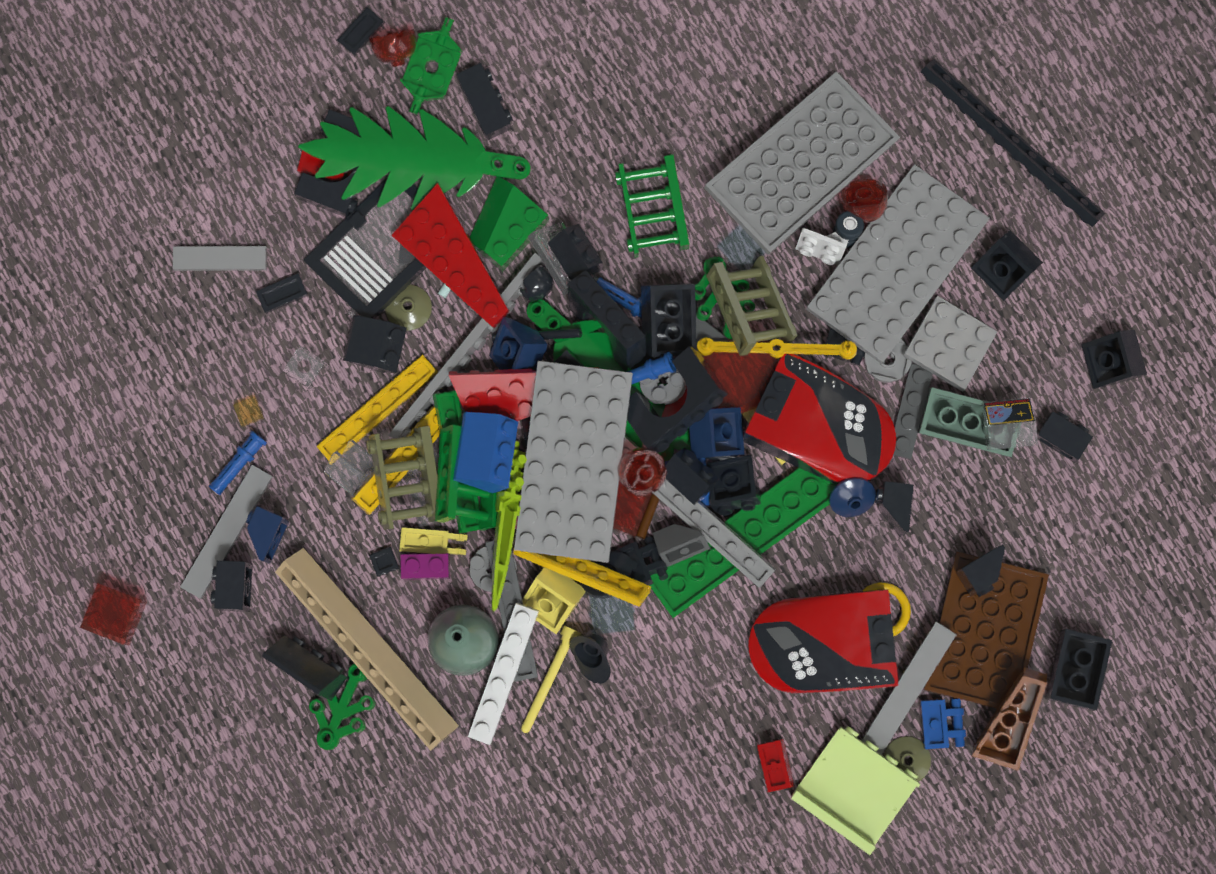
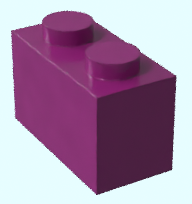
[401,554,451,580]

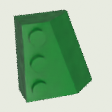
[470,177,549,272]

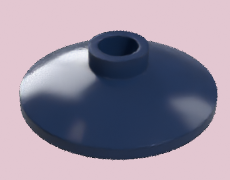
[829,477,876,517]

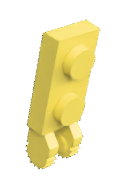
[400,528,468,555]

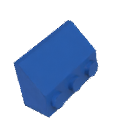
[453,412,518,493]

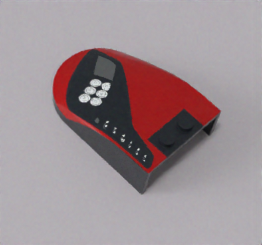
[743,354,896,484]
[748,589,899,693]

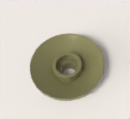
[385,285,432,331]
[884,737,931,781]

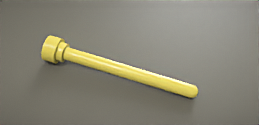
[521,625,581,733]

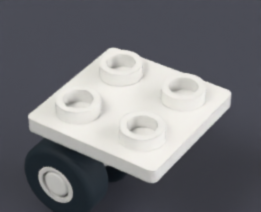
[796,211,864,265]

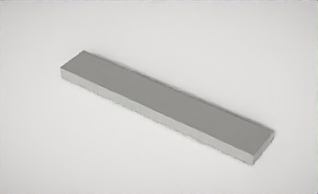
[180,465,273,599]
[861,621,957,755]

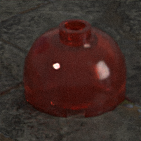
[369,29,417,67]
[841,179,888,223]
[618,447,667,497]

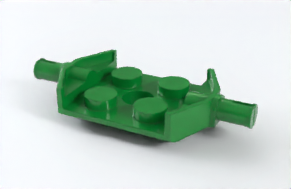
[400,17,462,115]

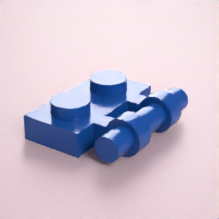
[920,699,966,749]

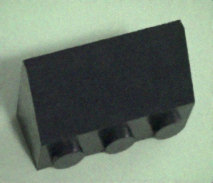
[262,636,347,701]

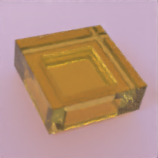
[233,396,264,427]

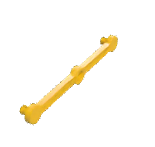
[697,337,857,359]

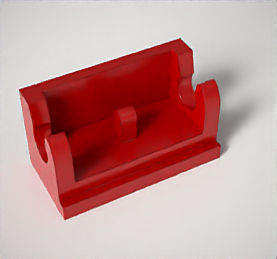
[757,739,795,792]

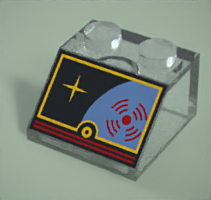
[982,398,1038,450]

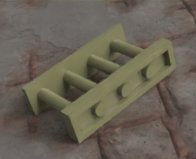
[706,256,797,356]
[367,426,438,530]

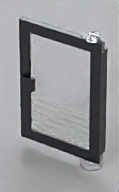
[303,177,427,319]

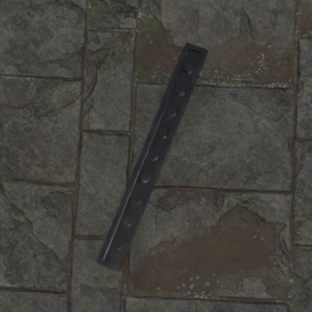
[921,59,1105,227]

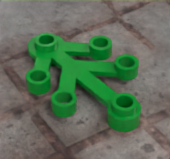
[695,256,755,339]
[309,663,375,750]

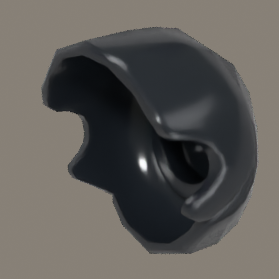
[520,266,554,302]

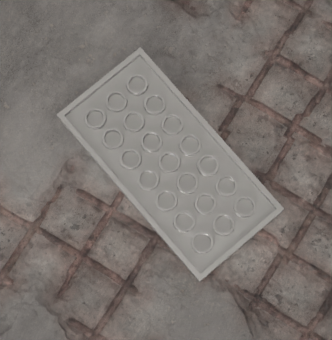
[704,72,900,255]
[806,164,990,364]
[514,361,633,562]

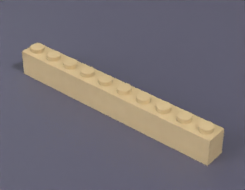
[275,548,459,751]

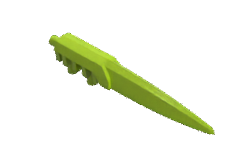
[491,441,527,612]

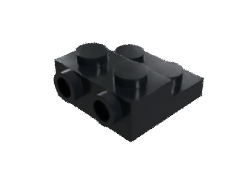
[706,454,761,516]

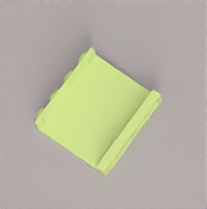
[791,726,920,855]

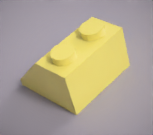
[522,567,585,634]

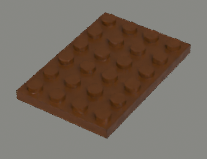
[923,551,1049,709]

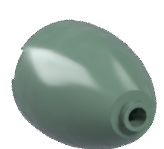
[427,605,499,676]

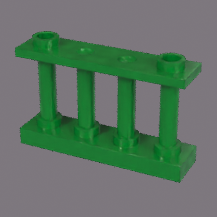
[615,155,690,258]
[435,425,497,531]

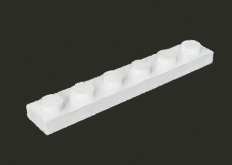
[468,602,539,745]

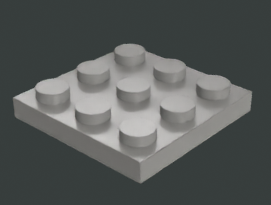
[903,296,997,392]

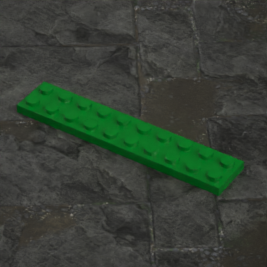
[649,468,837,618]

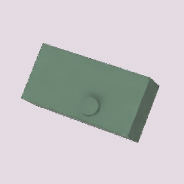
[918,387,1021,457]

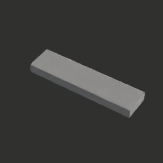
[173,246,267,271]

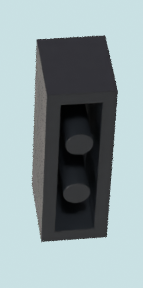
[456,63,513,141]

